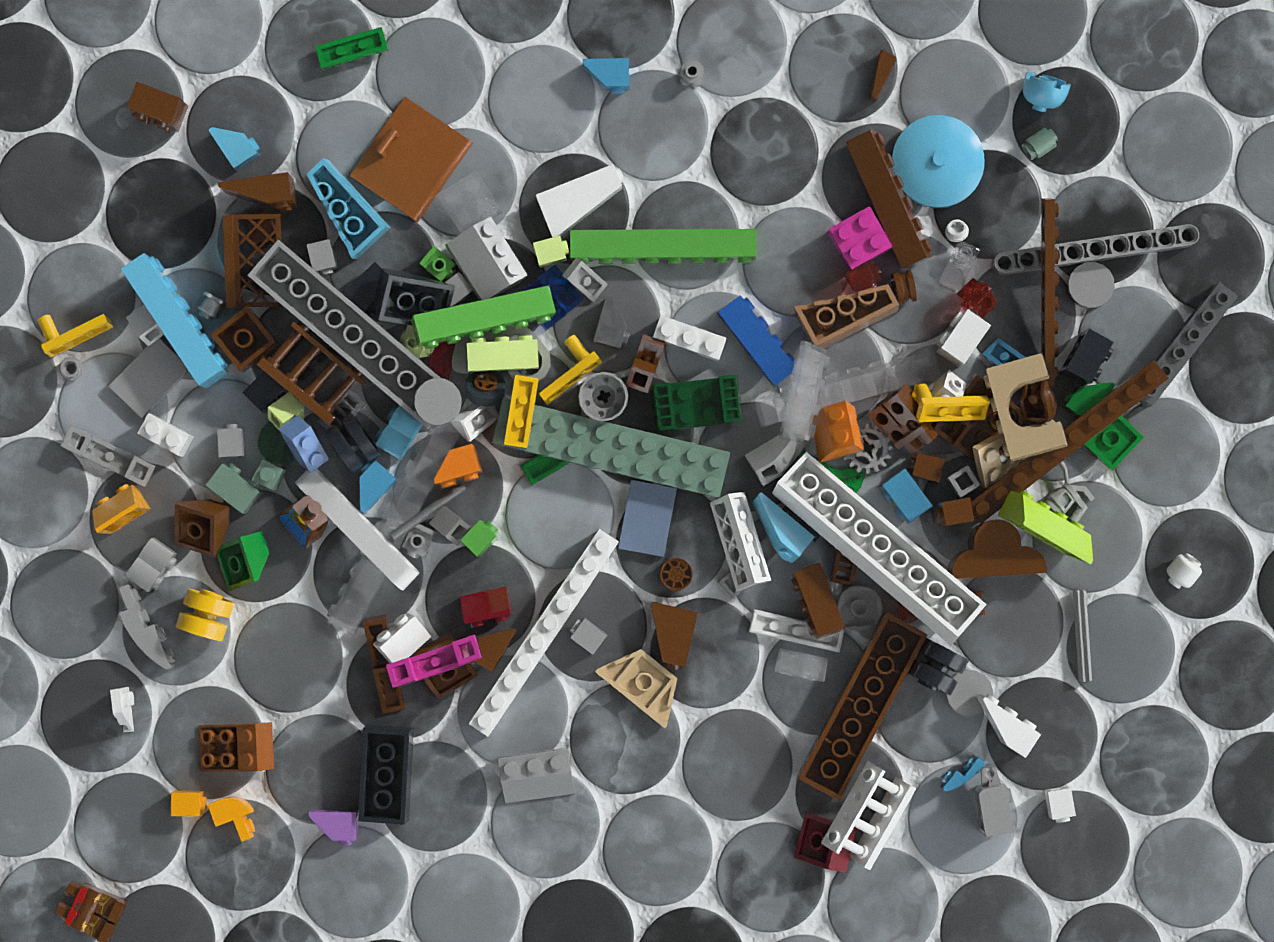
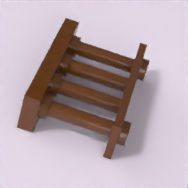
[256,320,366,425]

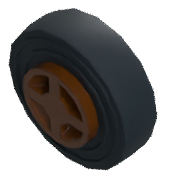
[465,371,507,407]

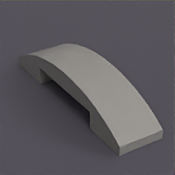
[61,425,156,487]

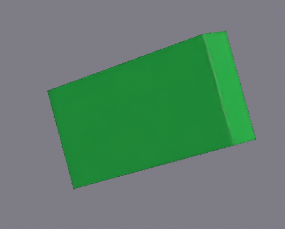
[520,455,571,486]

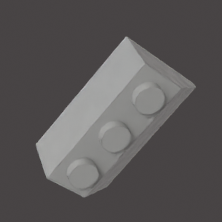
[445,217,528,301]
[498,747,575,803]

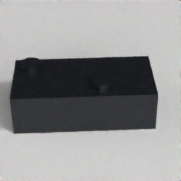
[358,725,414,825]

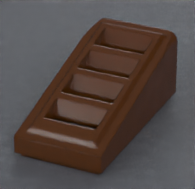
[870,50,897,103]
[829,549,857,586]

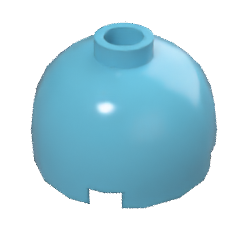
[1022,72,1071,112]

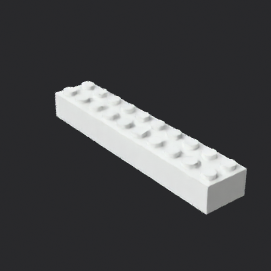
[772,452,987,646]

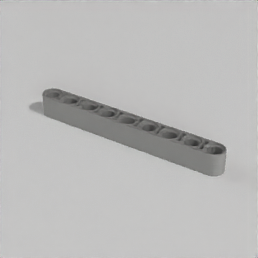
[991,224,1199,275]

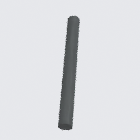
[388,483,466,542]

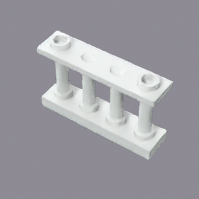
[821,761,916,870]

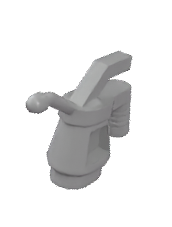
[1044,461,1095,522]

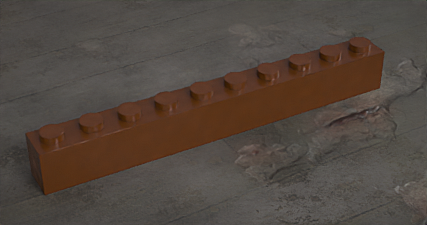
[971,360,1169,524]

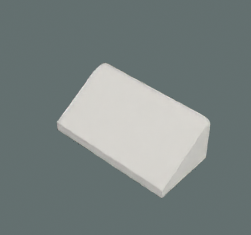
[451,403,499,442]

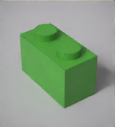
[460,520,499,557]

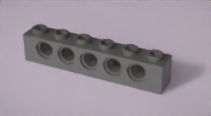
[1139,282,1238,408]

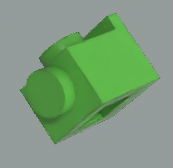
[419,246,457,282]

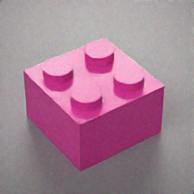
[827,206,892,273]

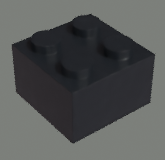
[1059,328,1114,386]

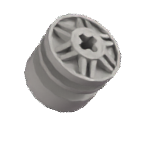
[578,372,629,421]

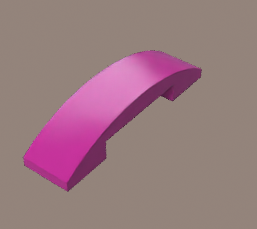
[386,635,482,688]

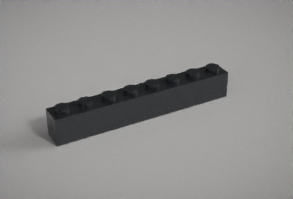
[242,262,381,414]

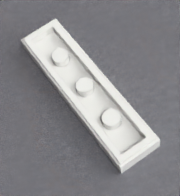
[748,609,845,653]

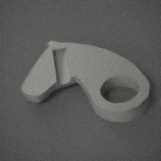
[452,304,551,382]

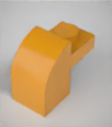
[208,796,255,842]

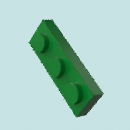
[315,27,389,70]

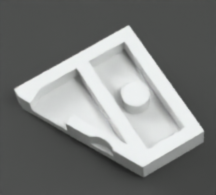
[110,687,134,732]

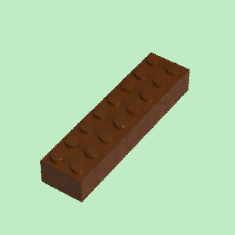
[796,612,928,801]

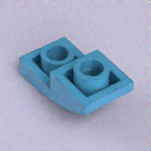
[940,756,986,792]

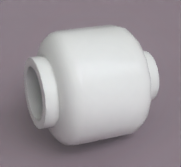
[1166,553,1202,589]

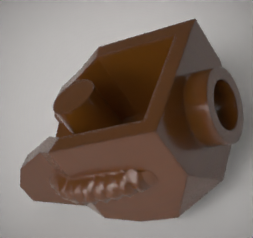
[1020,380,1057,424]

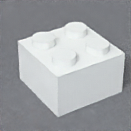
[936,310,991,367]

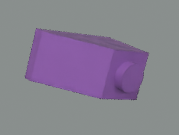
[309,810,358,845]

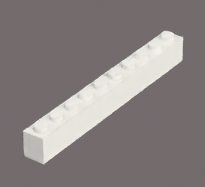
[469,529,619,737]

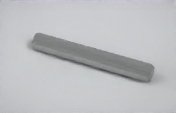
[1073,590,1092,682]

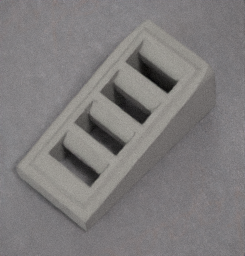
[318,388,367,430]

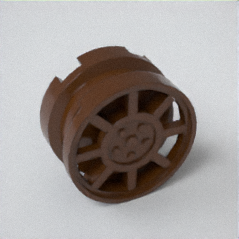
[891,270,917,305]
[660,558,693,591]

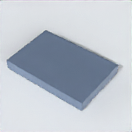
[618,480,677,557]

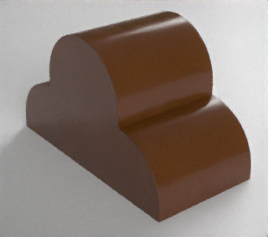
[947,519,1047,579]

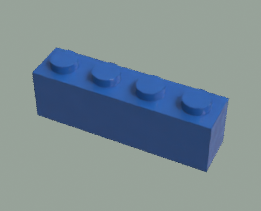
[718,295,797,387]

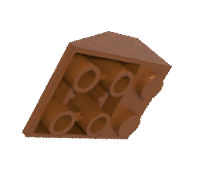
[199,722,274,772]

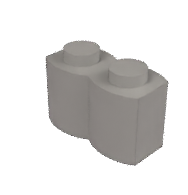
[125,538,177,592]

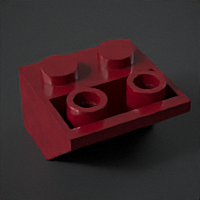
[460,586,513,627]

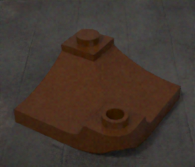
[931,374,1023,463]

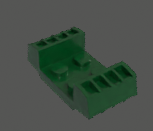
[650,375,743,432]

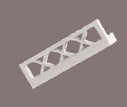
[710,492,771,591]

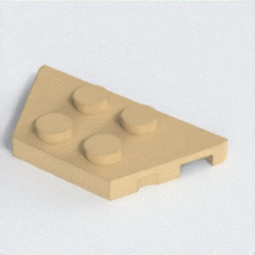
[595,649,677,728]

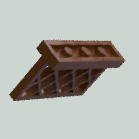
[223,213,283,309]

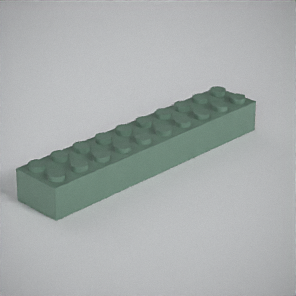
[492,397,731,499]

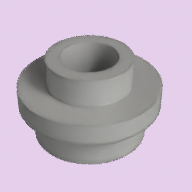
[59,357,83,380]

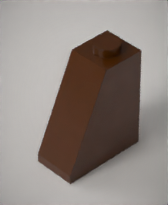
[651,601,698,670]

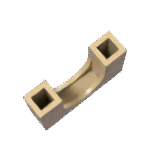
[984,353,1068,461]

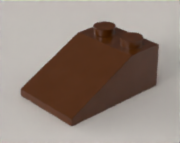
[218,172,298,212]

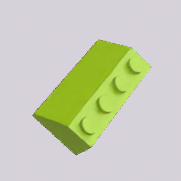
[998,490,1093,564]

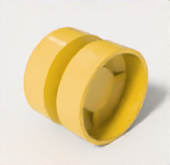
[175,588,235,641]

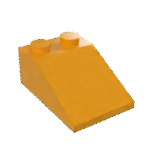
[92,484,151,534]

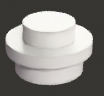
[945,220,969,242]

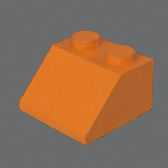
[810,400,864,463]

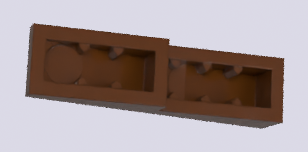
[363,614,406,714]

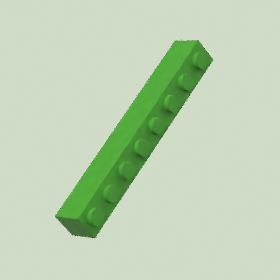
[570,229,757,265]

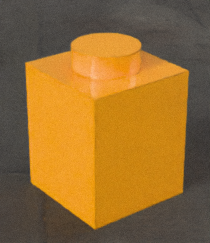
[171,791,207,816]

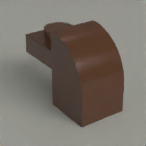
[626,335,665,393]

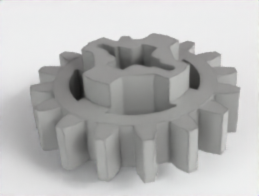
[843,423,893,474]

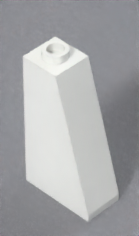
[536,164,624,238]

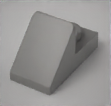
[562,257,608,303]

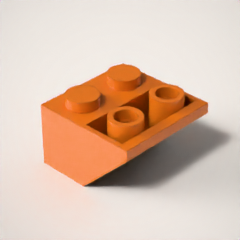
[434,444,483,489]

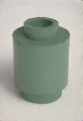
[1022,128,1058,160]

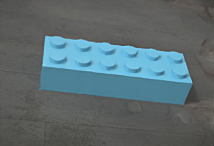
[121,253,229,389]

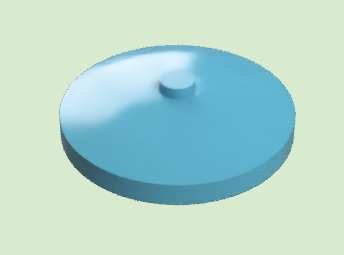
[891,115,985,208]

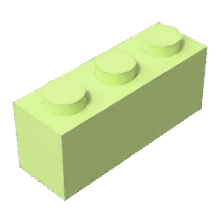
[467,336,539,372]

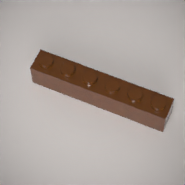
[846,130,932,269]

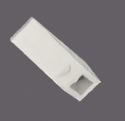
[977,693,1041,758]

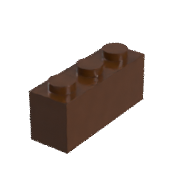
[931,497,974,527]
[790,562,845,640]

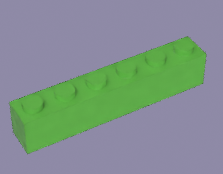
[411,286,556,349]

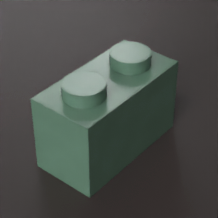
[205,463,263,514]

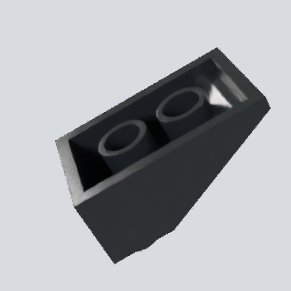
[371,268,455,326]

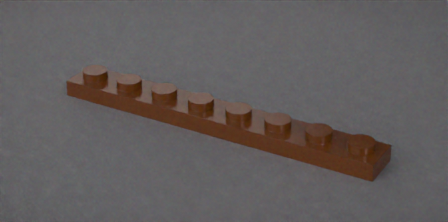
[1041,198,1059,387]

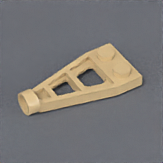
[972,419,1056,489]

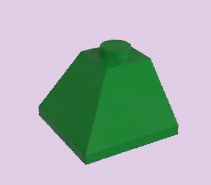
[217,531,269,591]

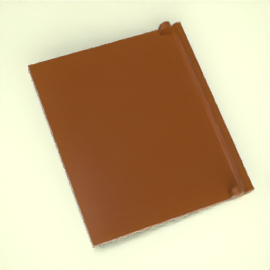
[349,97,473,223]

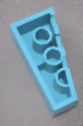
[307,158,390,259]

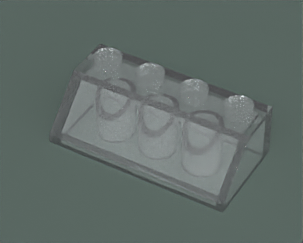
[779,340,829,444]

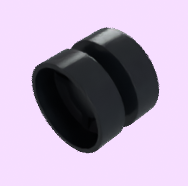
[908,638,969,696]

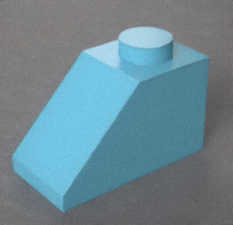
[208,127,260,172]

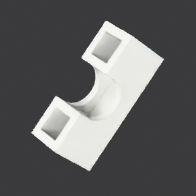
[653,315,727,362]

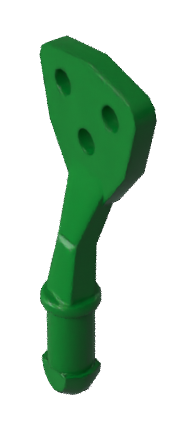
[797,450,865,493]

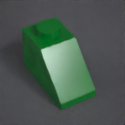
[1062,382,1115,418]

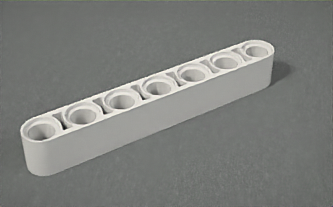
[295,469,419,590]

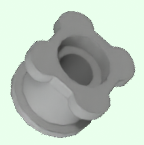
[680,60,704,87]
[197,291,226,321]

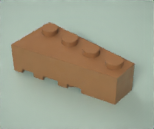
[794,285,899,353]

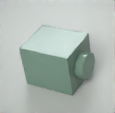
[252,459,287,491]

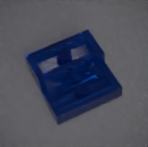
[521,264,584,331]

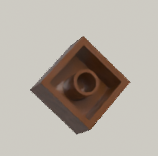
[127,82,188,133]
[210,306,280,373]

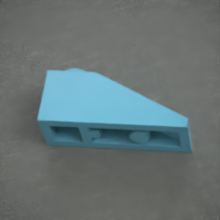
[752,492,814,563]

